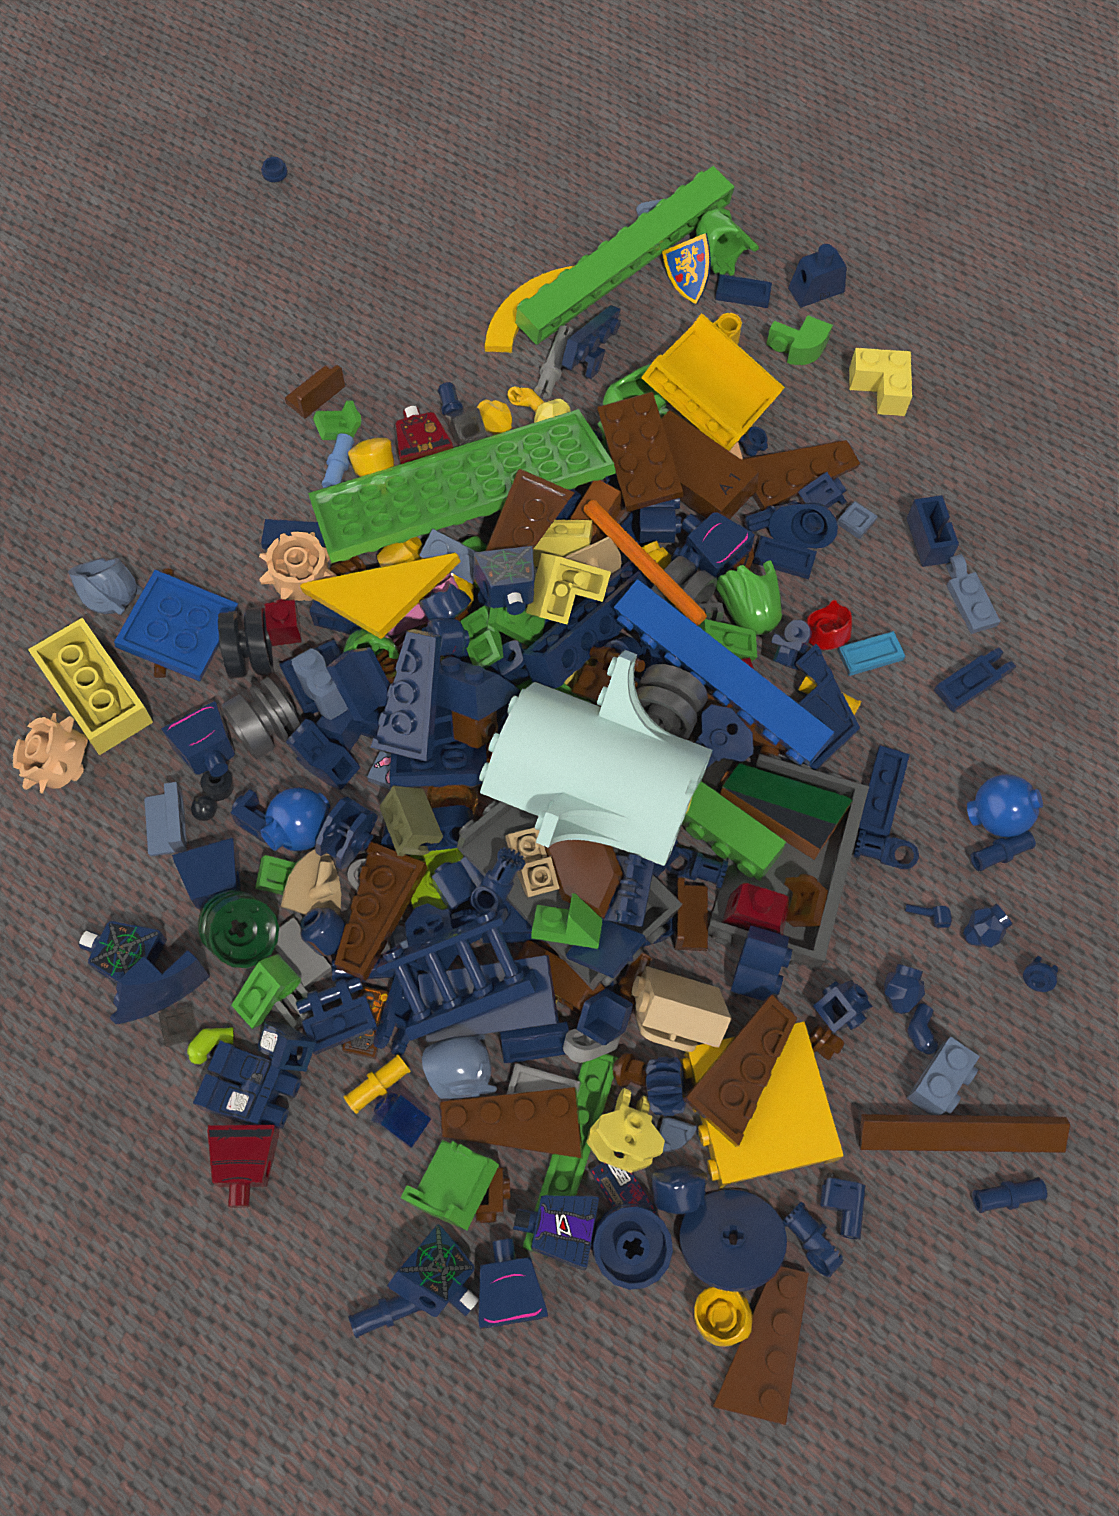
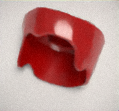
[805,600,852,650]

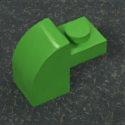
[766,315,833,365]

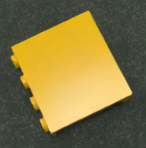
[641,313,785,451]
[681,1022,844,1188]

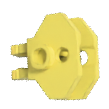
[586,1088,665,1173]

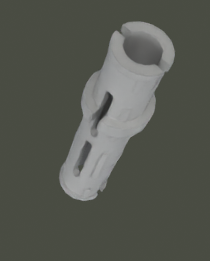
[534,325,575,399]

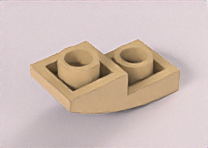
[505,827,560,898]

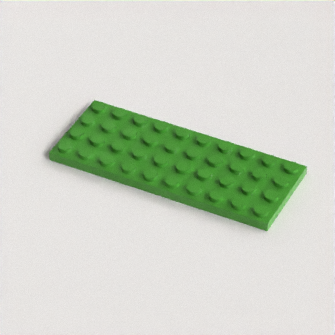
[308,409,616,563]

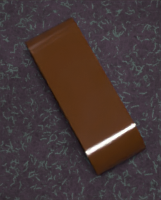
[513,940,605,1015]

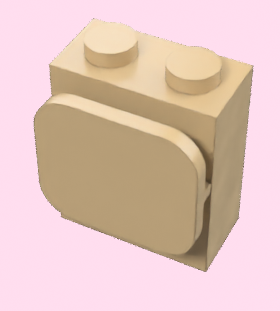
[632,966,731,1052]

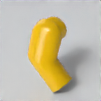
[507,386,545,413]

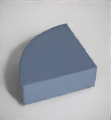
[659,1116,697,1152]

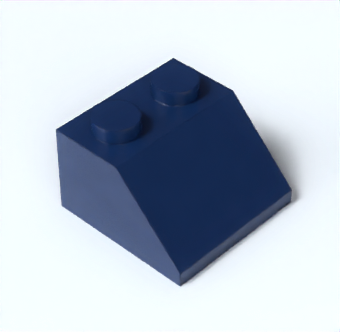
[436,657,521,721]

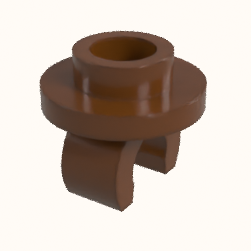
[809,1024,845,1060]
[613,1053,647,1087]

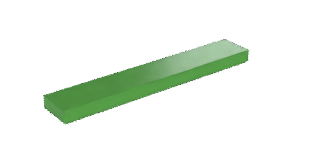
[522,1054,618,1258]

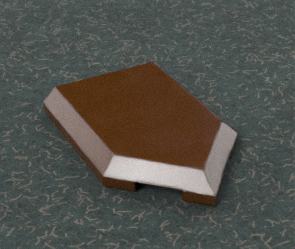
[544,840,624,919]

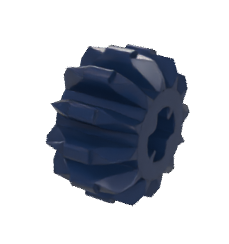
[646,1056,686,1116]

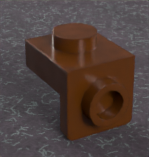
[784,874,828,927]
[474,1168,510,1223]

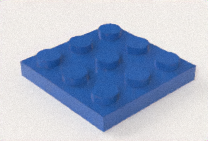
[114,570,238,681]

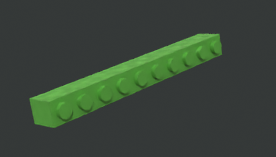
[515,166,735,345]
[516,678,786,881]

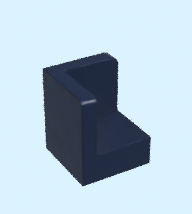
[577,988,633,1045]

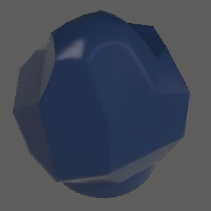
[963,903,1013,948]
[884,963,925,1014]

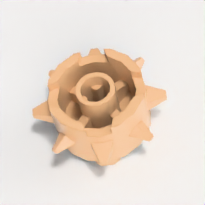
[259,532,337,601]
[13,713,88,794]

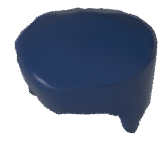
[420,584,472,622]
[652,1165,708,1214]

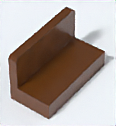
[285,365,345,419]
[674,877,708,951]

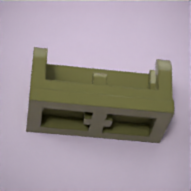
[379,786,443,856]

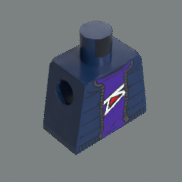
[513,1195,599,1270]

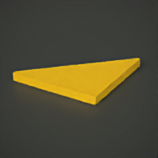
[300,553,461,639]

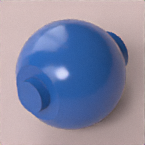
[967,774,1043,837]
[260,787,330,851]

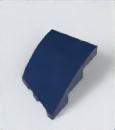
[110,950,210,1024]

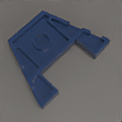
[780,644,860,771]

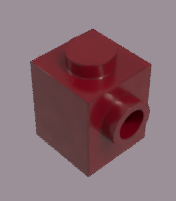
[264,599,302,646]

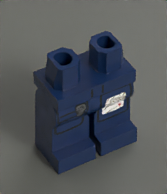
[193,1041,302,1129]

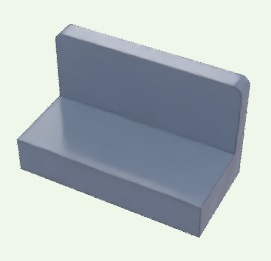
[144,782,187,856]

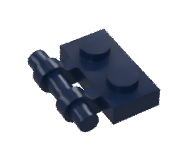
[296,977,378,1055]

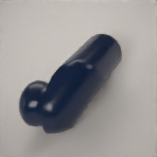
[907,1003,938,1055]

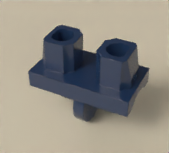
[771,620,812,671]

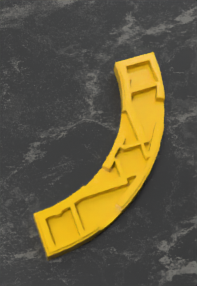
[485,266,574,353]

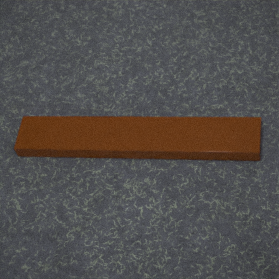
[859,1114,1070,1153]

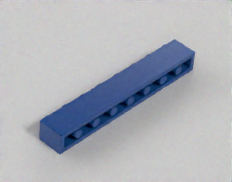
[614,579,834,767]

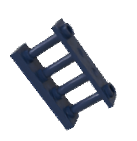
[376,908,538,1041]

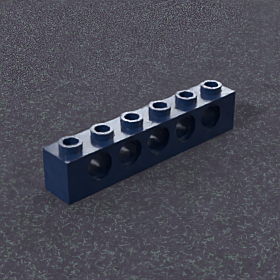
[522,560,656,689]

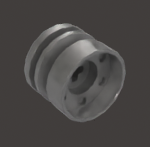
[221,677,300,760]

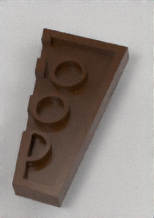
[741,440,861,511]
[334,842,428,981]
[684,995,797,1147]
[440,1087,583,1159]
[712,1267,809,1425]

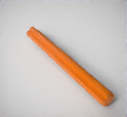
[583,500,707,626]

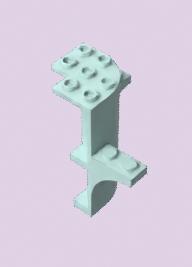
[479,650,713,866]

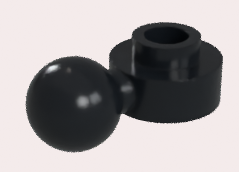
[191,771,234,821]

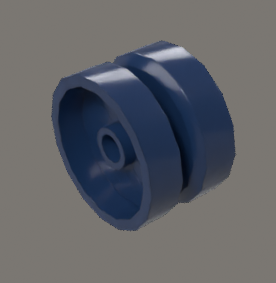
[591,1203,673,1290]

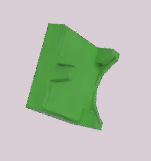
[401,1140,499,1231]

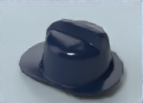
[769,503,838,549]

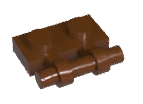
[572,646,645,703]

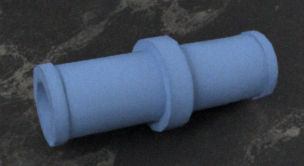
[321,433,355,488]

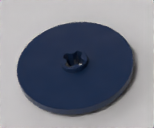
[680,1190,787,1292]

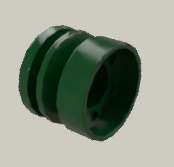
[197,890,279,968]

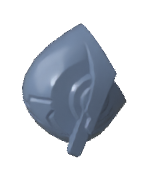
[68,558,143,615]
[422,1034,497,1099]

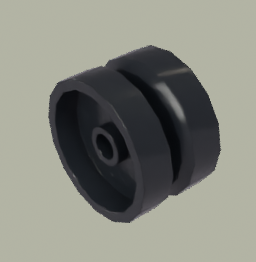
[218,607,274,679]

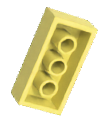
[28,618,153,755]

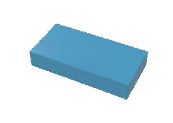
[838,631,905,676]

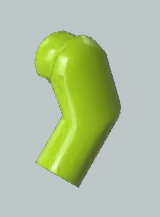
[187,1027,233,1064]

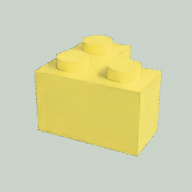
[849,348,912,416]
[526,553,611,624]

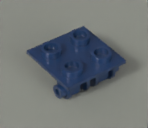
[600,854,655,927]

